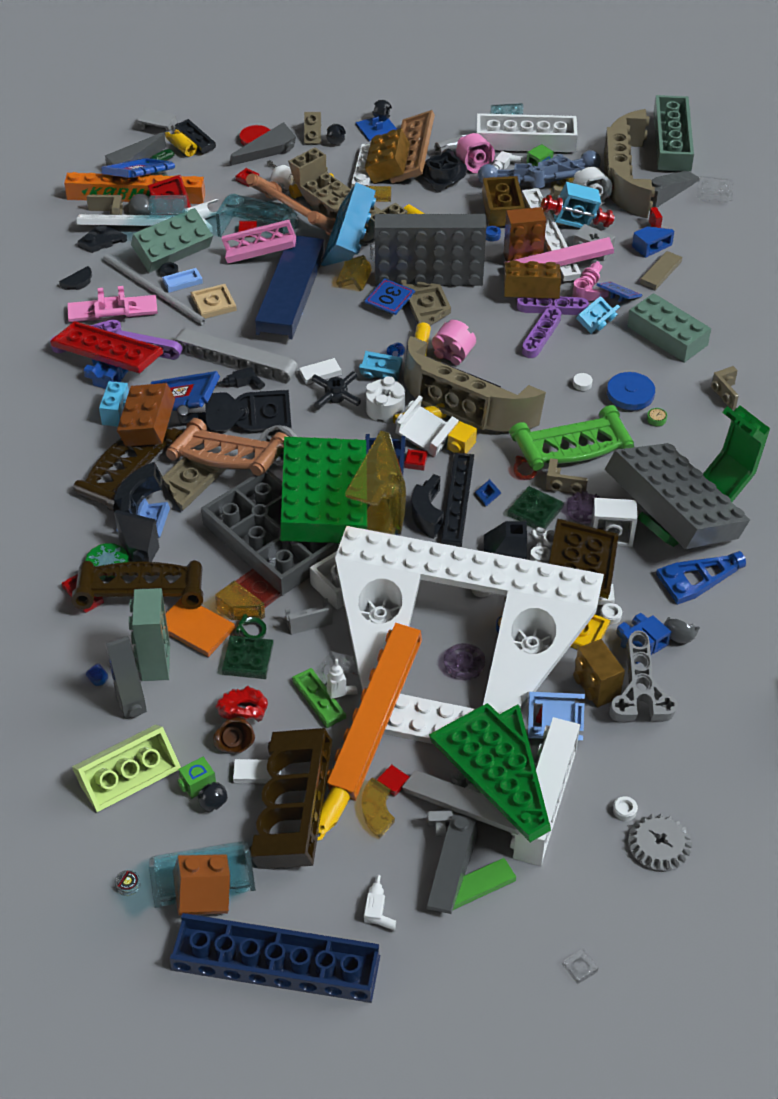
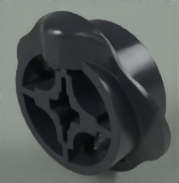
[421,148,467,191]

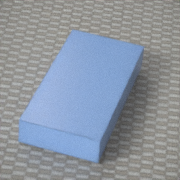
[162,268,203,293]

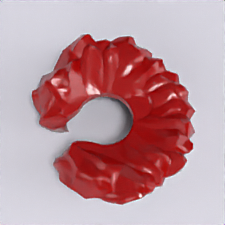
[216,686,268,722]

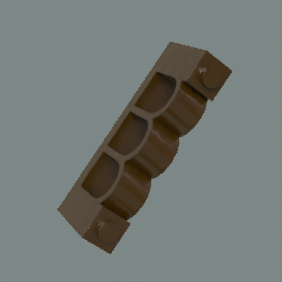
[249,728,333,869]

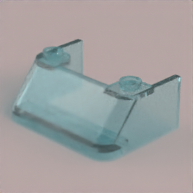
[216,194,299,237]
[149,841,256,908]

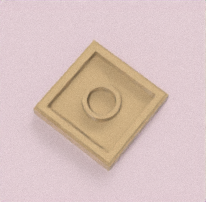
[190,284,237,319]

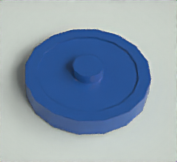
[607,372,655,410]

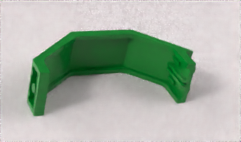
[637,405,770,547]

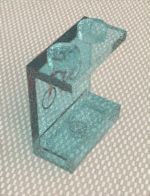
[148,195,188,218]

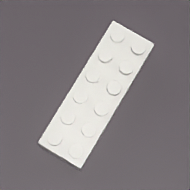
[476,114,578,153]
[510,717,580,866]

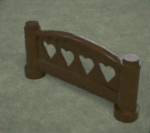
[73,428,183,512]
[71,560,204,609]

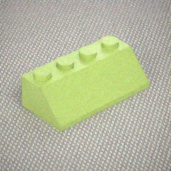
[72,725,181,812]

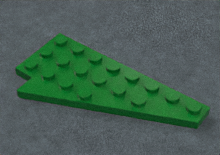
[429,703,551,843]

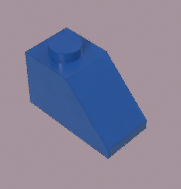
[632,226,675,258]

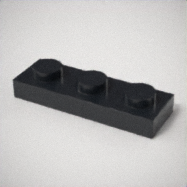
[175,119,216,153]

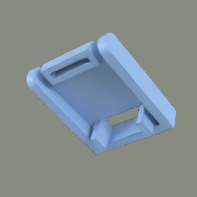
[527,691,585,740]

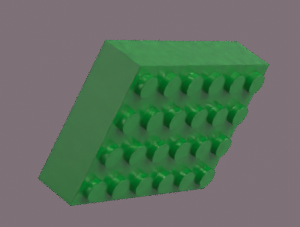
[280,437,367,543]

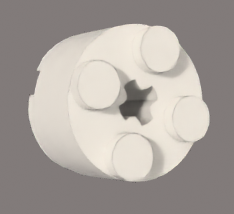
[573,167,612,206]
[366,376,405,423]

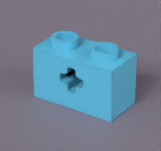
[99,381,129,427]

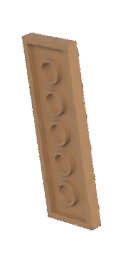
[390,110,435,183]

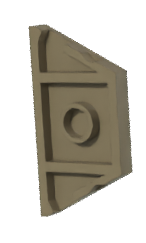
[401,280,451,325]
[162,457,226,511]

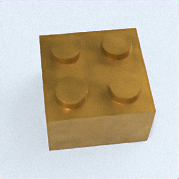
[573,639,625,708]

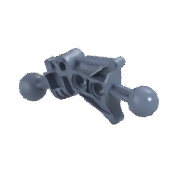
[477,150,601,188]

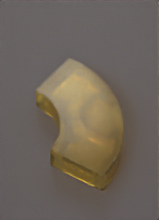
[362,778,395,838]

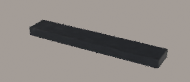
[441,452,474,547]

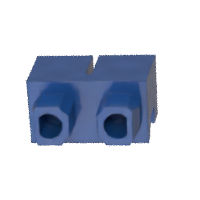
[84,359,129,389]
[616,613,671,664]

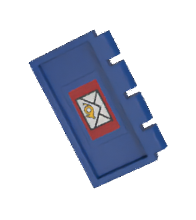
[101,158,175,178]
[151,371,220,411]

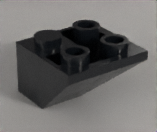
[483,521,527,560]

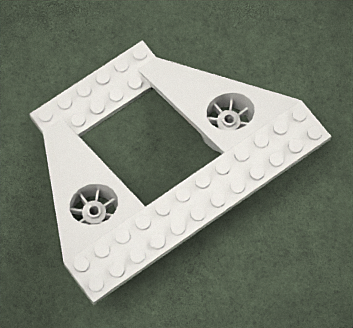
[335,526,604,744]

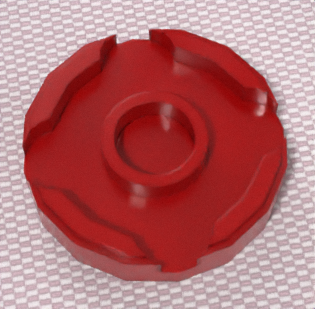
[239,125,270,146]

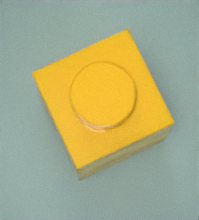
[447,421,477,453]

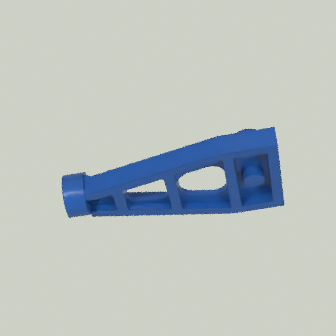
[656,551,746,605]

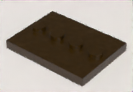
[548,518,619,599]

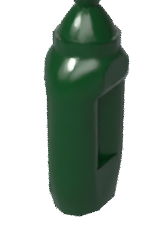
[146,149,174,163]

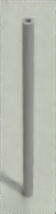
[103,254,206,325]

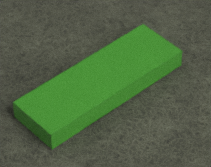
[292,668,346,728]
[452,858,516,911]

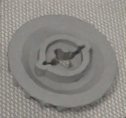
[628,813,692,871]

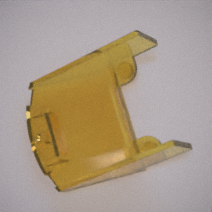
[345,431,406,535]

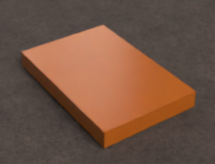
[166,597,235,657]

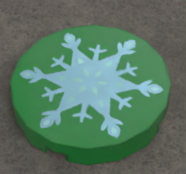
[86,543,129,579]

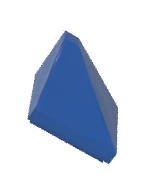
[475,479,501,506]

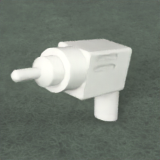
[492,151,523,170]
[327,659,358,699]
[364,875,396,931]

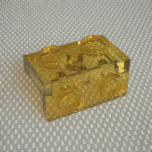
[336,255,372,291]

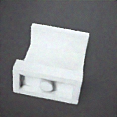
[395,395,459,457]

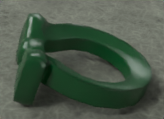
[235,614,267,641]

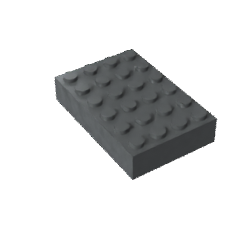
[375,214,486,286]
[604,443,750,549]
[201,470,340,596]

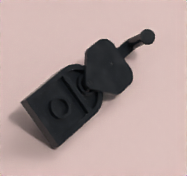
[177,390,292,432]

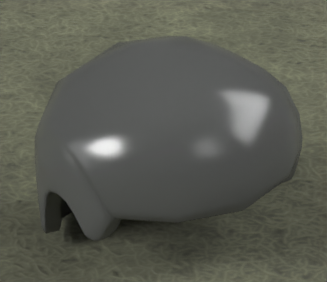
[128,194,155,215]
[664,617,700,643]

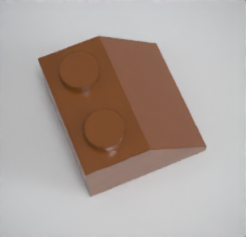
[173,854,230,915]

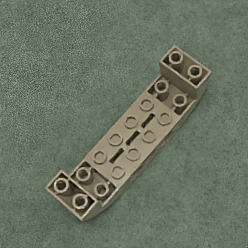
[604,109,655,218]
[288,147,407,242]
[403,336,546,432]

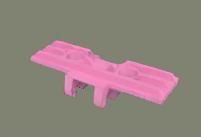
[68,286,158,322]

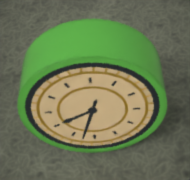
[647,408,667,426]

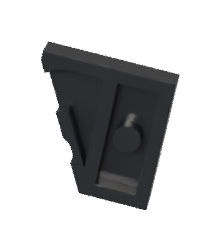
[78,225,127,253]

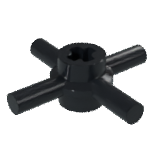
[311,371,361,409]

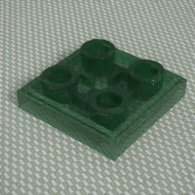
[508,486,564,530]
[222,636,274,679]

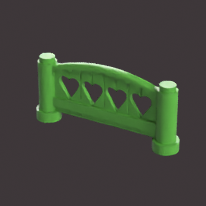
[509,405,634,471]

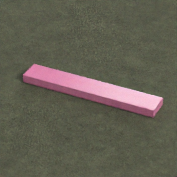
[508,237,614,266]

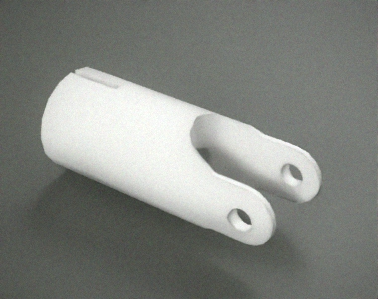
[182,199,223,219]

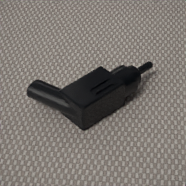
[216,367,265,389]

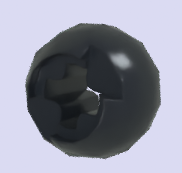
[372,100,392,120]
[326,124,346,145]
[198,782,228,811]

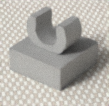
[427,811,453,837]

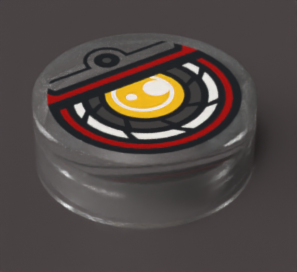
[115,870,141,896]

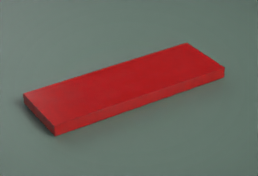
[50,321,163,374]

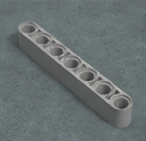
[173,329,298,383]

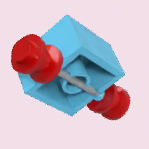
[541,182,614,228]

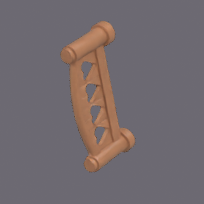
[246,174,335,236]
[166,418,288,476]

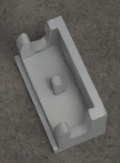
[138,108,177,134]
[285,598,333,635]

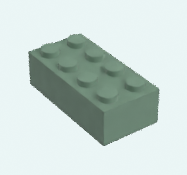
[131,208,213,273]
[627,293,711,363]
[129,588,170,681]

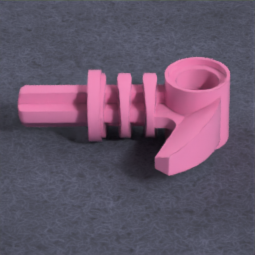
[572,261,609,301]

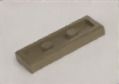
[640,251,682,290]

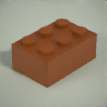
[503,207,546,262]
[117,383,175,446]

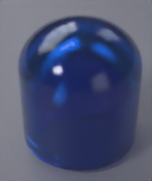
[387,342,405,357]
[85,663,109,686]

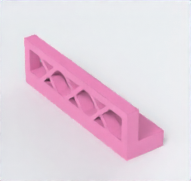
[222,220,296,263]

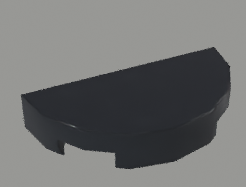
[59,266,92,290]

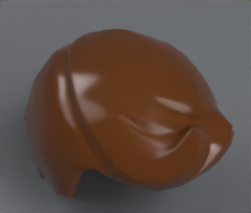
[213,717,255,754]

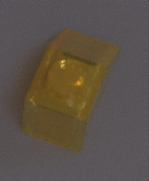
[215,581,265,620]

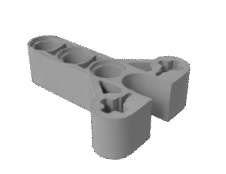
[609,631,678,722]

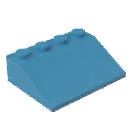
[321,182,376,266]

